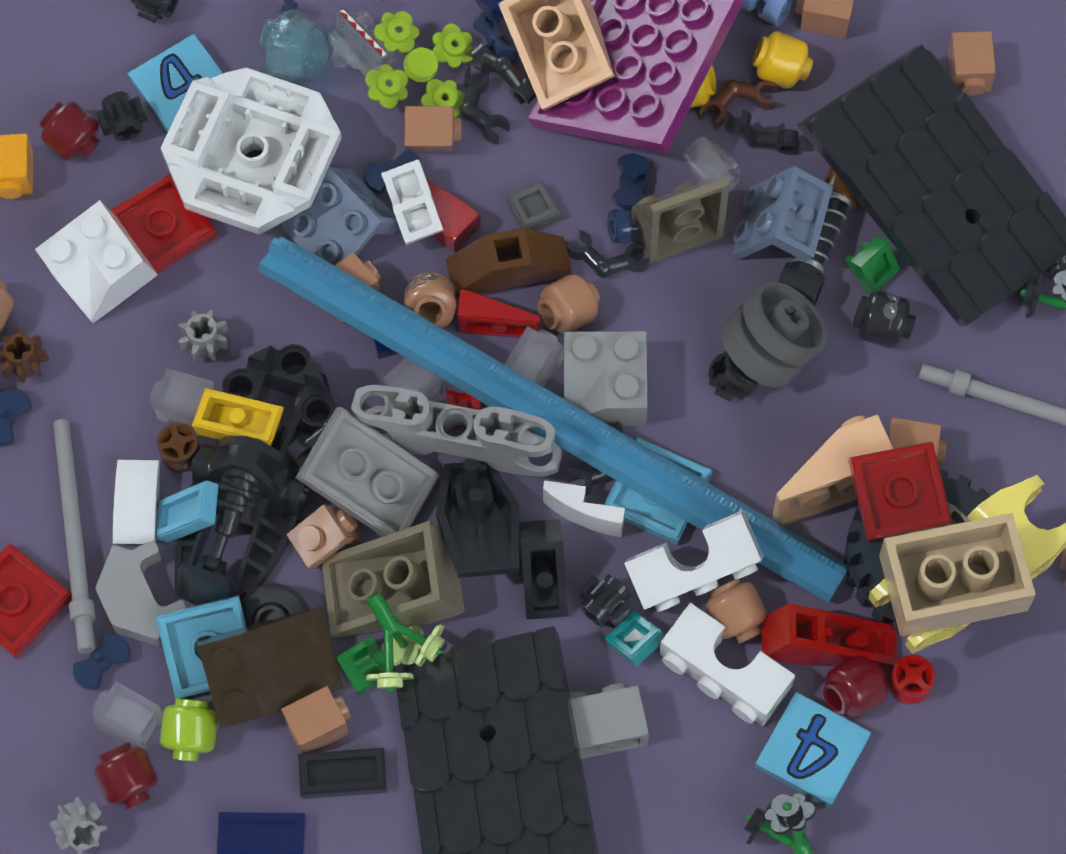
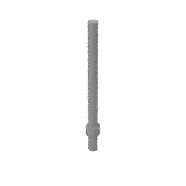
[918,363,1066,426]
[53,419,96,654]

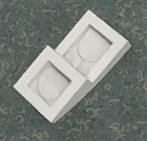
[381,159,444,245]
[113,460,160,544]
[543,481,625,537]

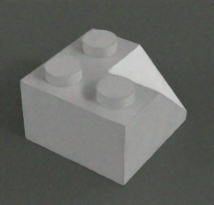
[564,331,647,426]

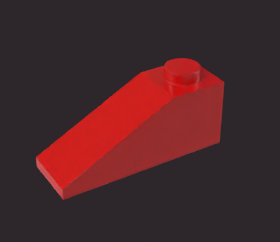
[762,603,897,668]

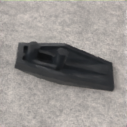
[436,458,519,578]

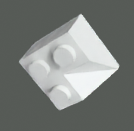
[35,200,158,323]

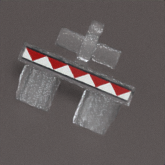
[328,7,398,76]

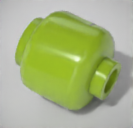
[160,698,218,761]

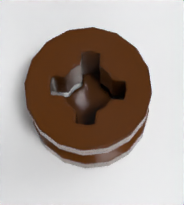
[157,423,201,473]

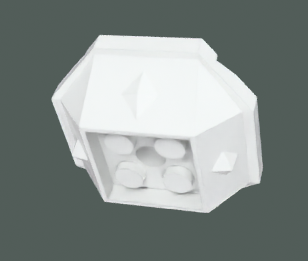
[161,67,342,235]

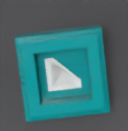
[604,611,665,667]

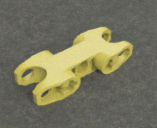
[869,475,1066,654]

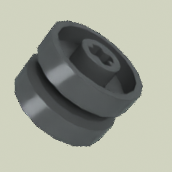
[721,281,828,388]

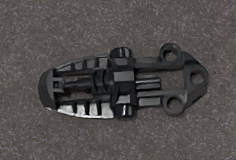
[174,344,336,605]

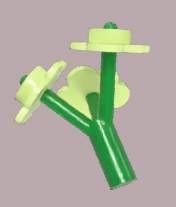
[365,591,445,692]

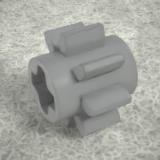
[178,309,228,362]
[50,797,108,854]

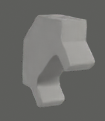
[95,541,186,647]

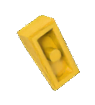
[192,388,284,446]

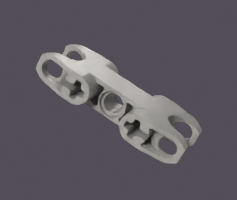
[351,385,562,477]

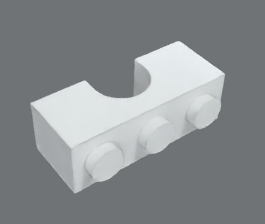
[624,510,764,612]
[659,603,795,727]

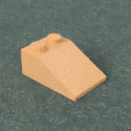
[498,0,614,110]
[772,414,893,526]

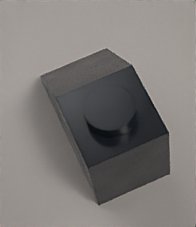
[519,519,568,619]

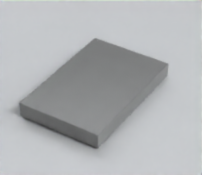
[295,407,440,537]

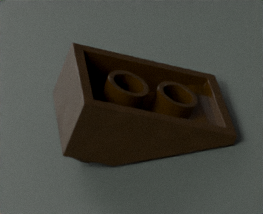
[198,606,343,729]

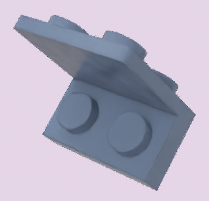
[732,166,833,261]
[282,167,400,266]

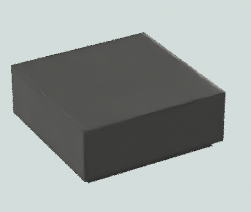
[507,181,560,230]

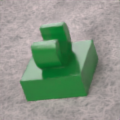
[845,236,900,293]
[335,636,385,696]

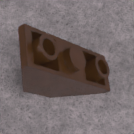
[446,228,572,298]

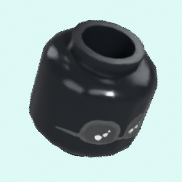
[853,290,916,349]

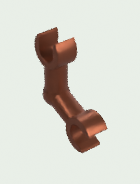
[699,79,778,130]

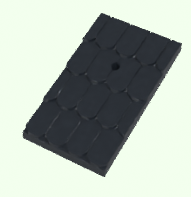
[797,45,1066,326]
[394,626,599,854]

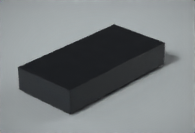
[298,747,387,799]

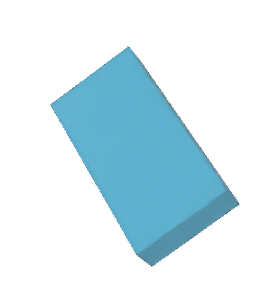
[156,481,218,543]

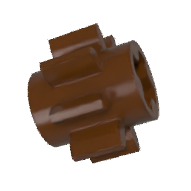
[0,329,49,383]

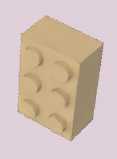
[879,513,1036,637]

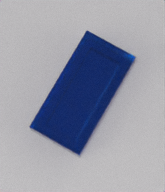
[217,812,306,854]

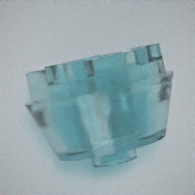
[259,9,329,85]

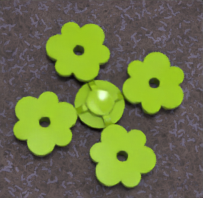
[365,11,473,118]

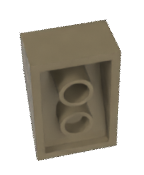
[631,178,730,264]
[322,521,465,638]

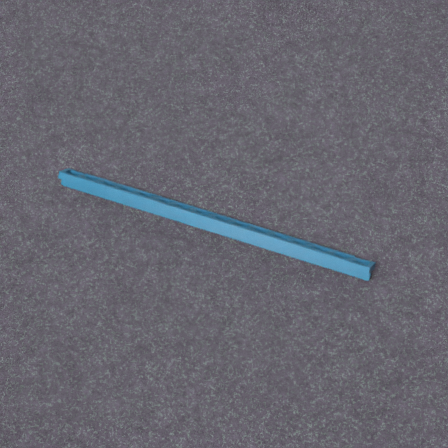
[258,237,848,603]

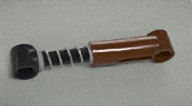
[778,167,859,307]

